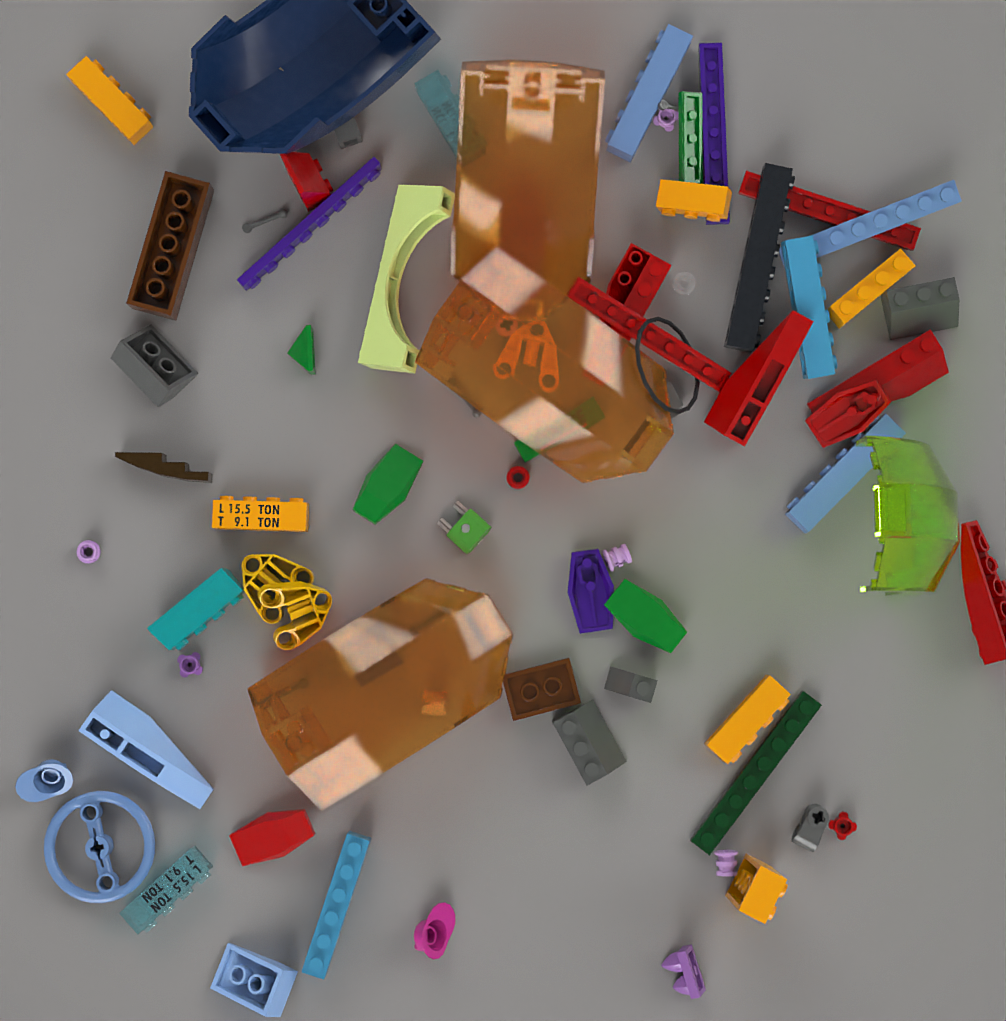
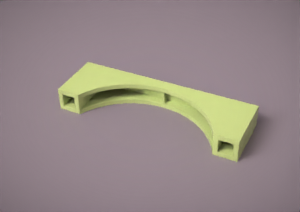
[358,185,456,374]

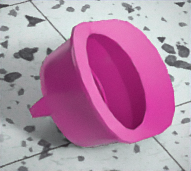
[414,902,455,959]

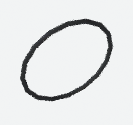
[635,317,700,414]

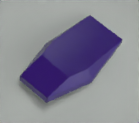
[567,548,614,634]

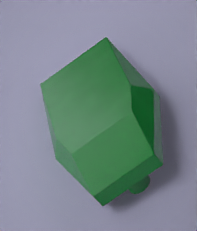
[353,444,423,525]
[604,579,687,653]

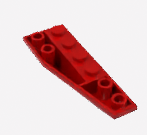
[584,243,672,388]
[704,310,814,447]

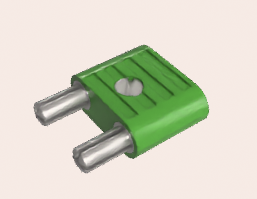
[437,501,492,554]

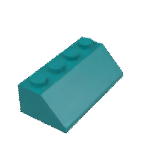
[147,567,245,651]

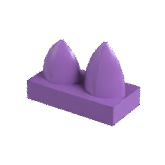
[661,944,706,999]

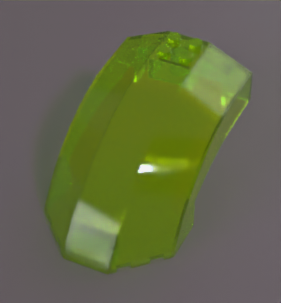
[856,436,960,596]

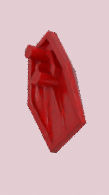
[805,379,891,448]
[229,809,316,866]

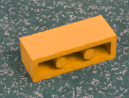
[656,179,732,222]

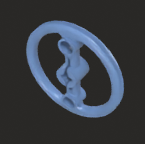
[44,791,155,903]

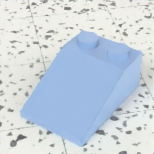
[210,943,298,1017]

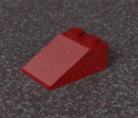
[280,151,333,212]

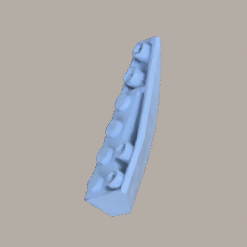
[78,690,214,809]

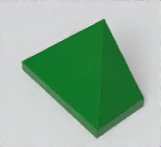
[287,325,316,375]

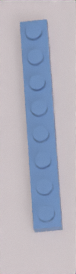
[779,180,962,269]

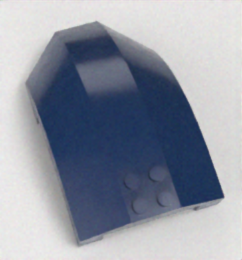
[189,0,441,154]

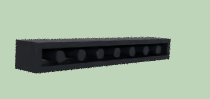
[724,163,795,353]

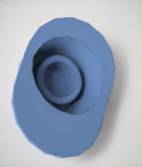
[15,759,73,802]

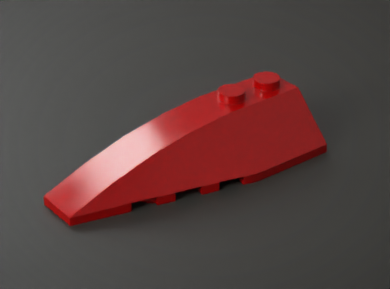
[807,329,949,414]
[961,520,1006,665]

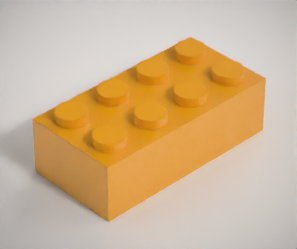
[725,853,788,924]

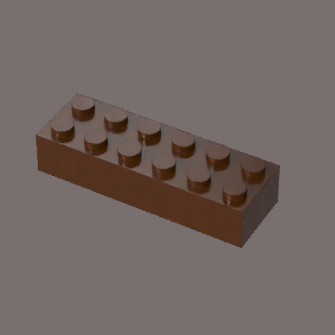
[126,171,214,321]

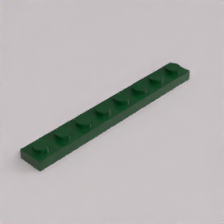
[690,691,822,856]

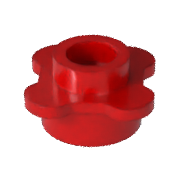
[828,811,857,840]

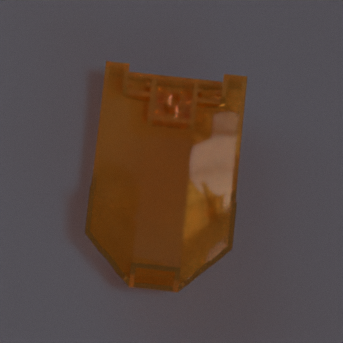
[450,59,605,323]
[415,247,674,483]
[247,578,513,811]

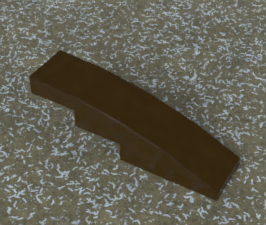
[115,452,212,483]

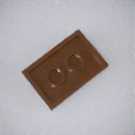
[501,658,581,721]

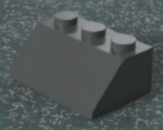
[880,277,960,340]
[111,324,198,407]
[552,699,627,786]

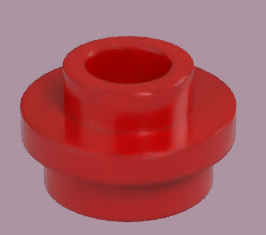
[506,466,530,489]

